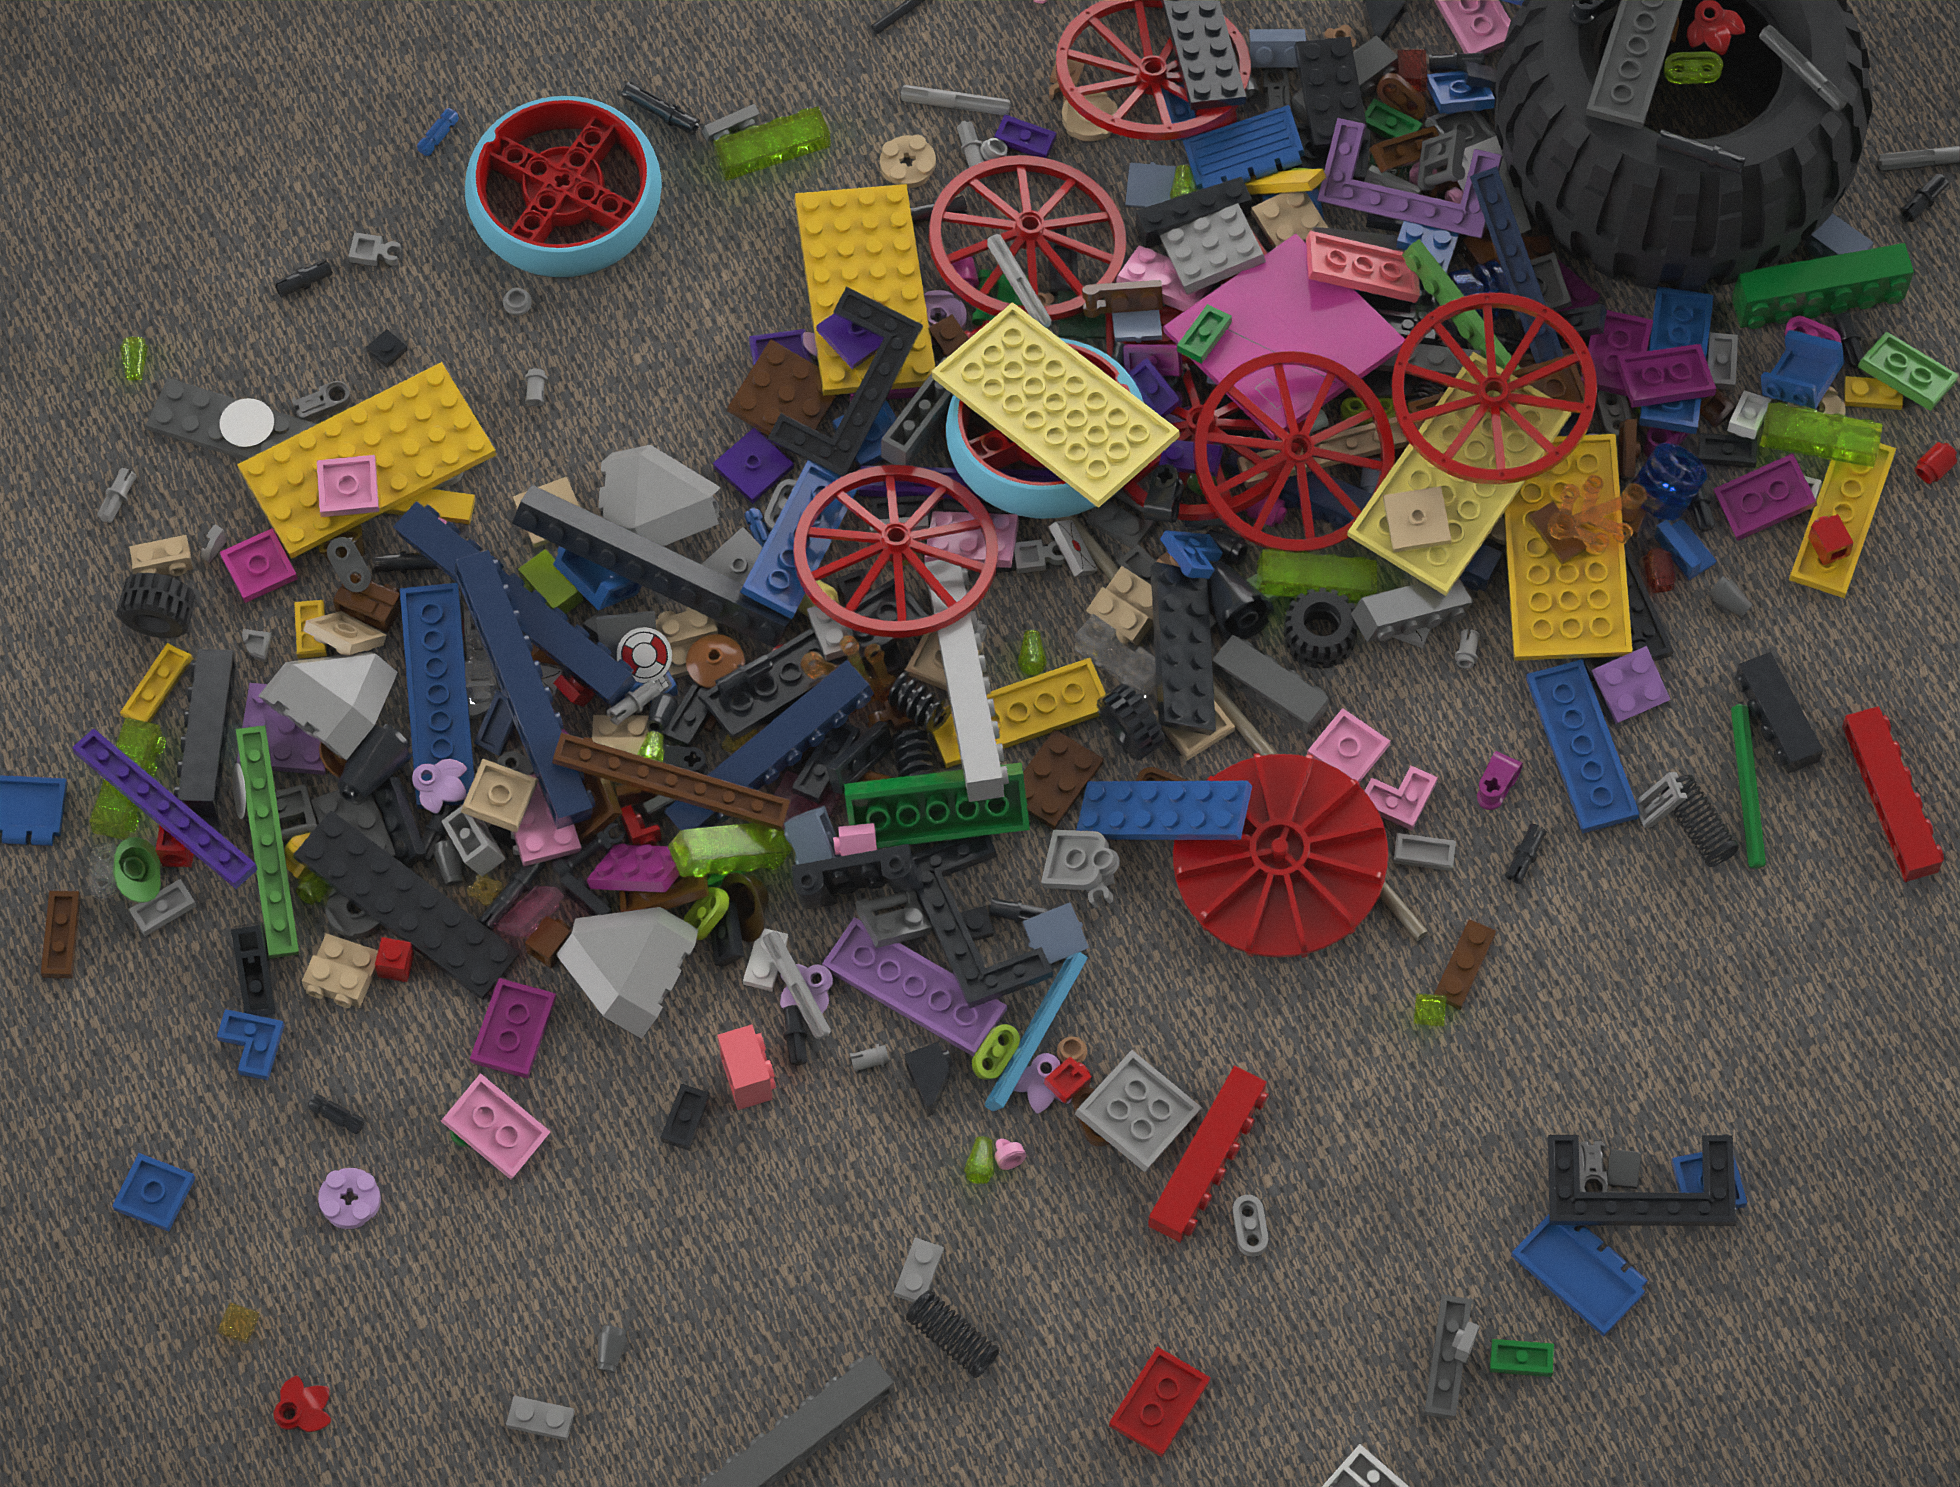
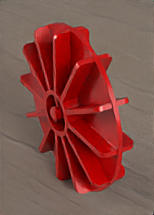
[1173,753,1388,958]

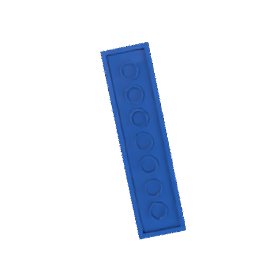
[400,583,475,809]

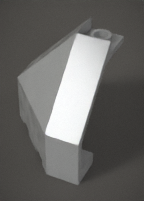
[598,445,721,546]
[258,652,398,760]
[556,907,698,1039]

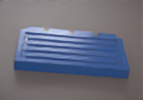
[1183,105,1305,190]
[0,775,68,846]
[1511,1214,1648,1337]

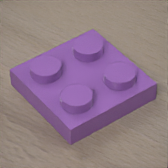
[1592,646,1671,723]

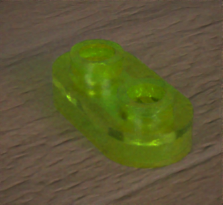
[1664,52,1723,84]

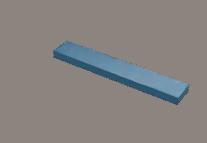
[984,952,1088,1111]

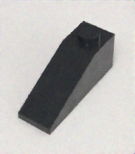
[231,921,276,1016]

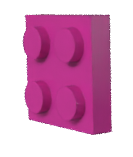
[220,528,298,603]

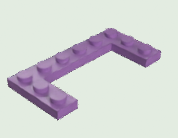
[1317,118,1503,239]

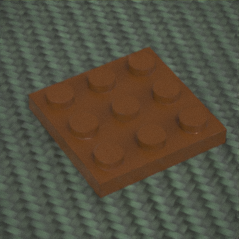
[727,339,838,436]

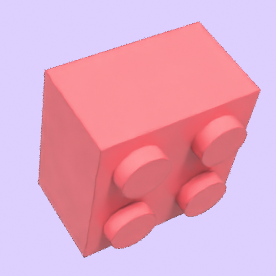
[717,1024,776,1110]

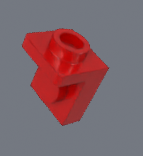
[553,674,596,707]
[621,805,661,846]
[1044,1057,1092,1104]

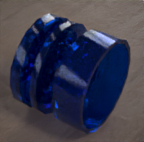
[1447,260,1512,322]
[1630,443,1707,520]

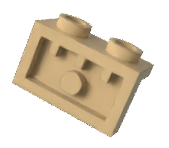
[129,535,193,576]

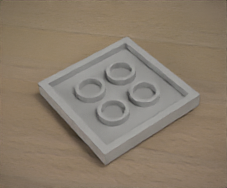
[1160,203,1266,294]
[1075,1050,1202,1172]

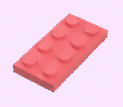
[1306,231,1420,303]

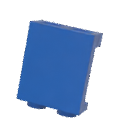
[1761,330,1844,409]
[553,546,642,610]

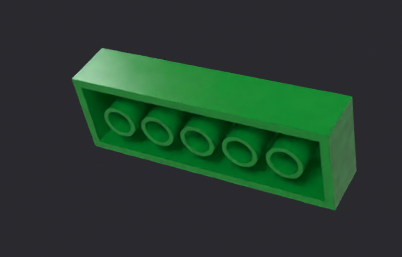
[1732,243,1914,329]
[844,762,1030,848]

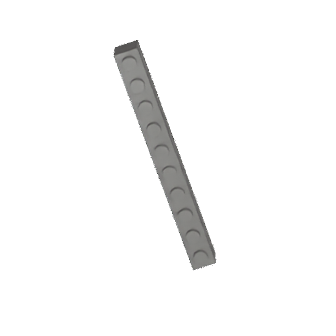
[925,560,1009,802]

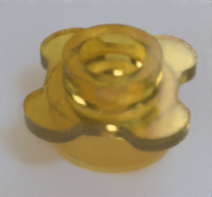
[467,874,503,906]

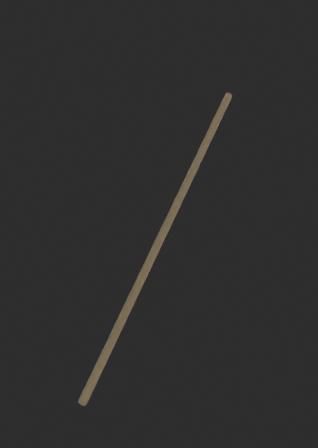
[972,412,1428,941]

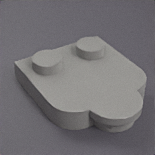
[1041,830,1120,890]

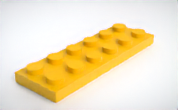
[1789,431,1897,599]
[932,658,1106,768]

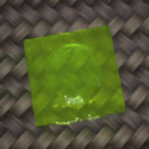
[1413,993,1447,1027]

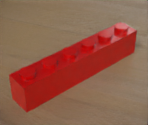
[1842,706,1944,882]
[1148,1065,1269,1243]

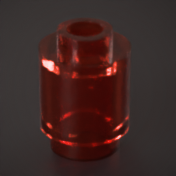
[1642,548,1676,593]

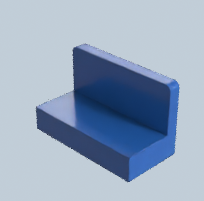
[1654,519,1716,580]

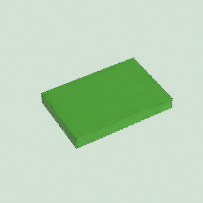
[1858,332,1959,411]

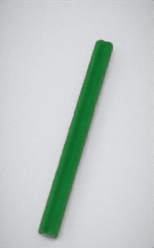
[1731,704,1766,869]

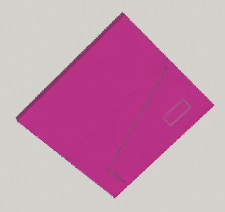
[1163,234,1405,441]

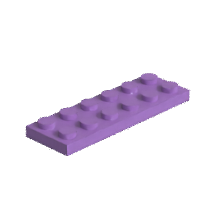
[822,917,1007,1057]

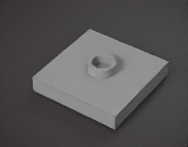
[701,527,763,585]

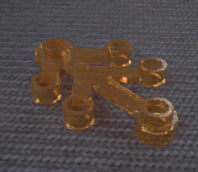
[1547,475,1647,553]
[800,635,897,715]

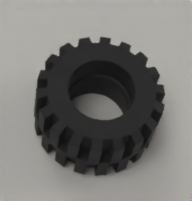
[116,573,196,638]
[1284,588,1358,669]

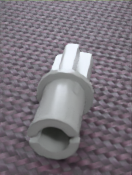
[957,121,984,168]
[97,468,137,523]
[607,680,660,725]

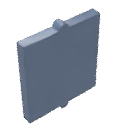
[1125,162,1176,208]
[1112,310,1162,343]
[1022,902,1089,964]

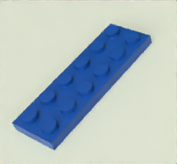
[1639,286,1714,434]
[740,459,859,619]
[1526,659,1640,834]
[1076,781,1252,840]

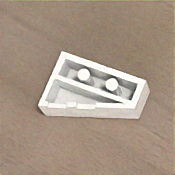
[1322,1444,1409,1487]

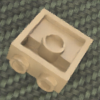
[1086,566,1153,646]
[656,607,720,679]
[591,715,652,759]
[302,933,378,1008]

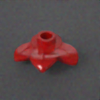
[1687,0,1745,55]
[273,1375,331,1432]

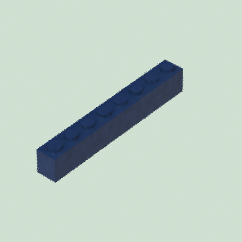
[664,660,874,844]

